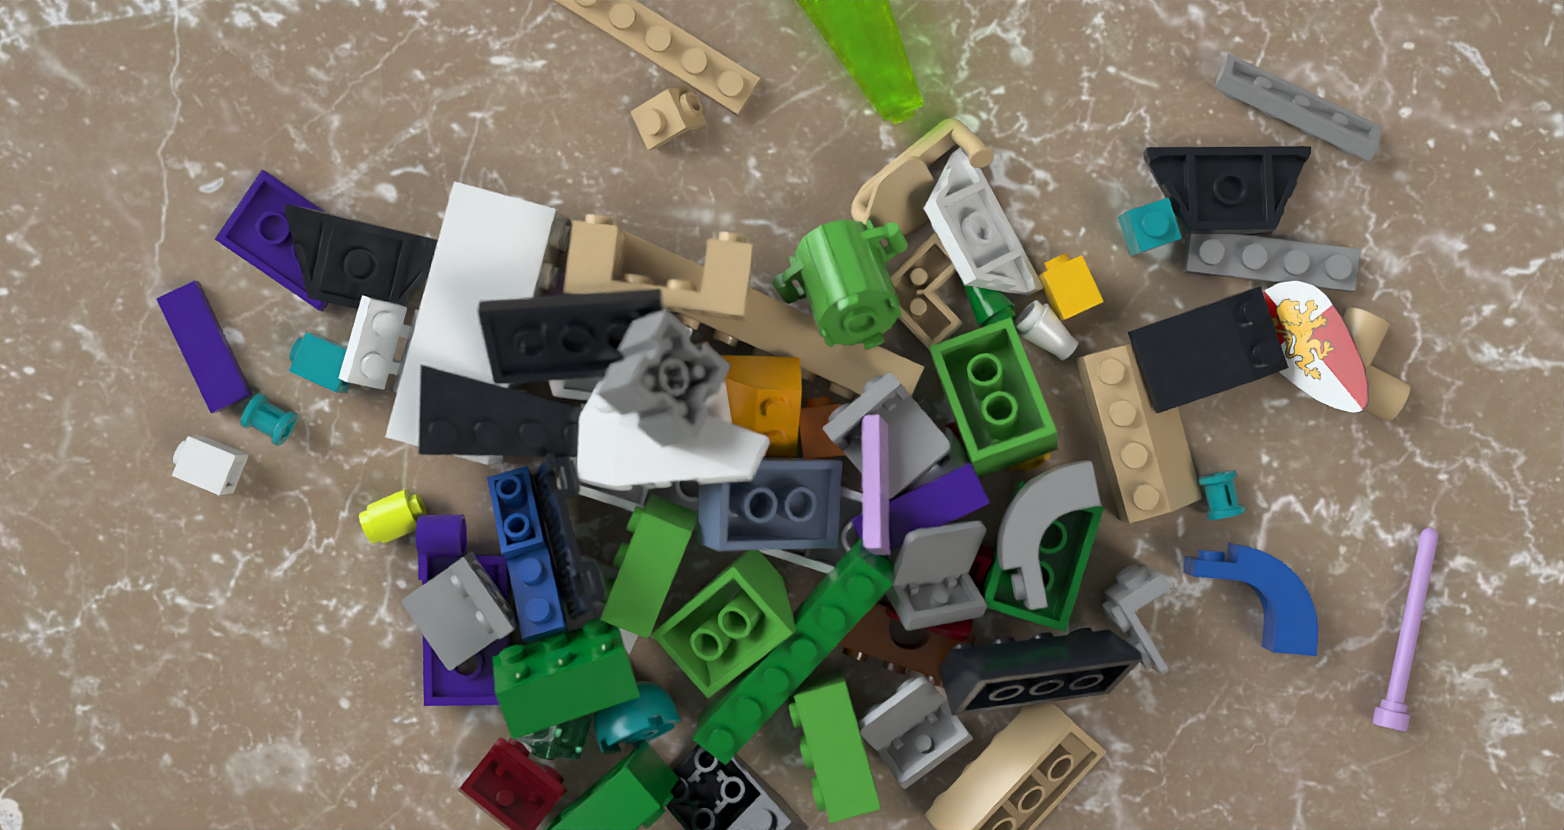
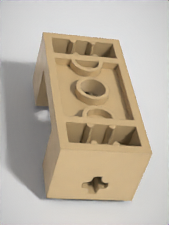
[564,215,755,321]

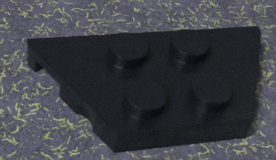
[1143,146,1311,234]
[285,203,438,309]

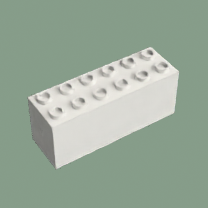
[385,181,571,465]

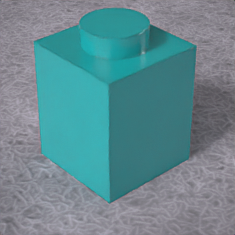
[1118,197,1182,257]
[289,332,351,393]

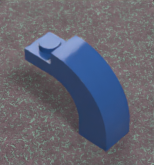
[1183,543,1318,656]

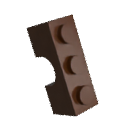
[837,600,976,688]

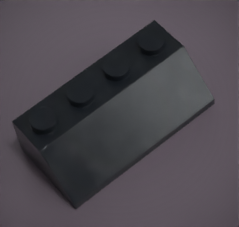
[938,627,1142,716]

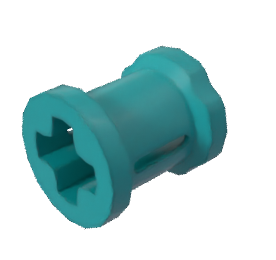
[240,393,299,446]
[1198,470,1246,520]

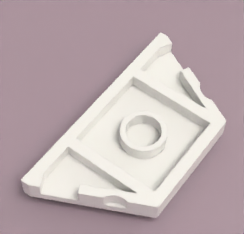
[924,147,1044,296]

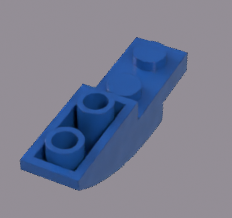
[487,466,568,643]

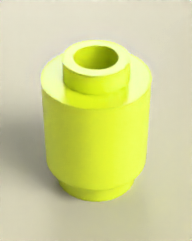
[359,489,427,544]

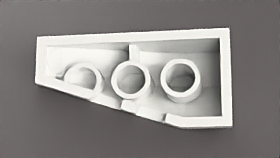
[577,380,770,491]

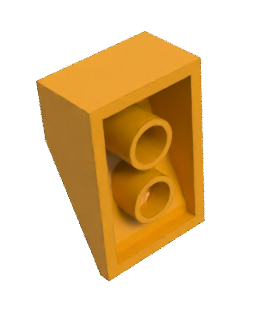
[720,355,802,457]

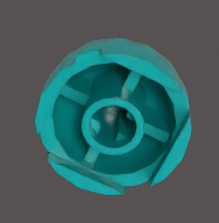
[593,681,682,755]

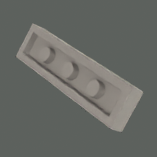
[1215,53,1382,161]
[1183,234,1361,292]

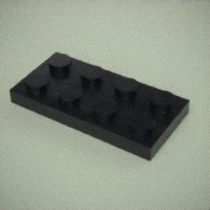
[477,288,665,384]

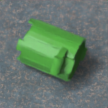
[772,219,908,350]

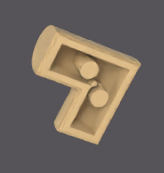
[890,232,963,351]
[1343,308,1410,421]

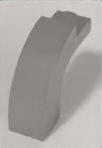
[997,460,1100,610]

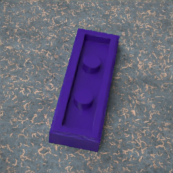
[156,280,253,413]
[851,462,990,550]

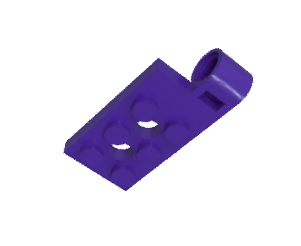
[416,514,511,706]

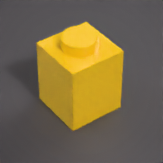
[1038,253,1104,321]

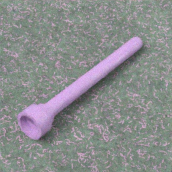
[1372,528,1439,732]

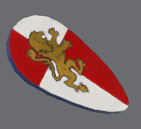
[1263,281,1369,413]

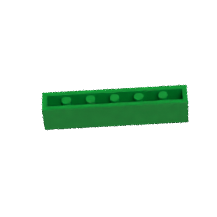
[692,538,895,765]

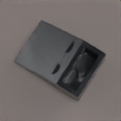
[666,744,809,830]

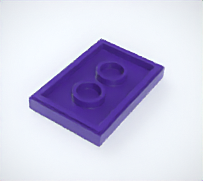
[215,169,329,312]

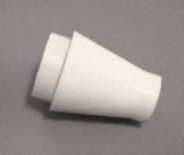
[1014,300,1079,361]

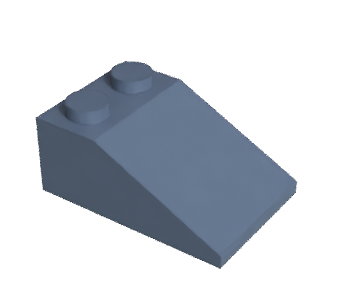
[697,457,842,551]

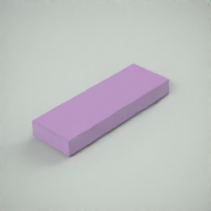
[862,415,890,555]

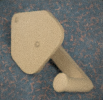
[851,118,994,234]

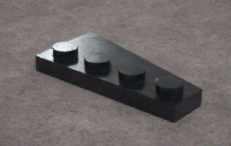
[418,364,583,457]

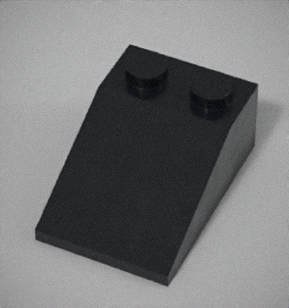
[1128,286,1289,413]

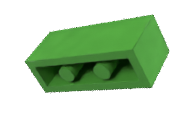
[600,494,698,639]

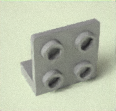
[401,552,519,670]

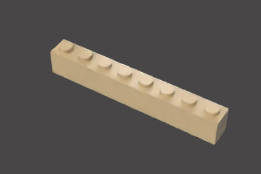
[621,229,924,401]

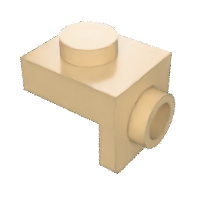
[630,86,707,150]

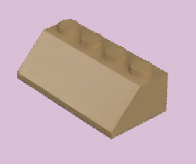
[1075,343,1203,524]
[924,702,1107,830]

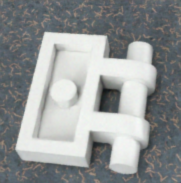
[339,295,419,392]

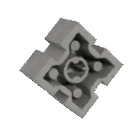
[596,310,731,448]

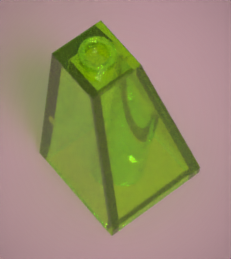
[790,0,925,124]

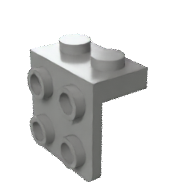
[822,371,951,500]
[885,521,987,631]
[1101,564,1172,675]
[857,676,973,789]

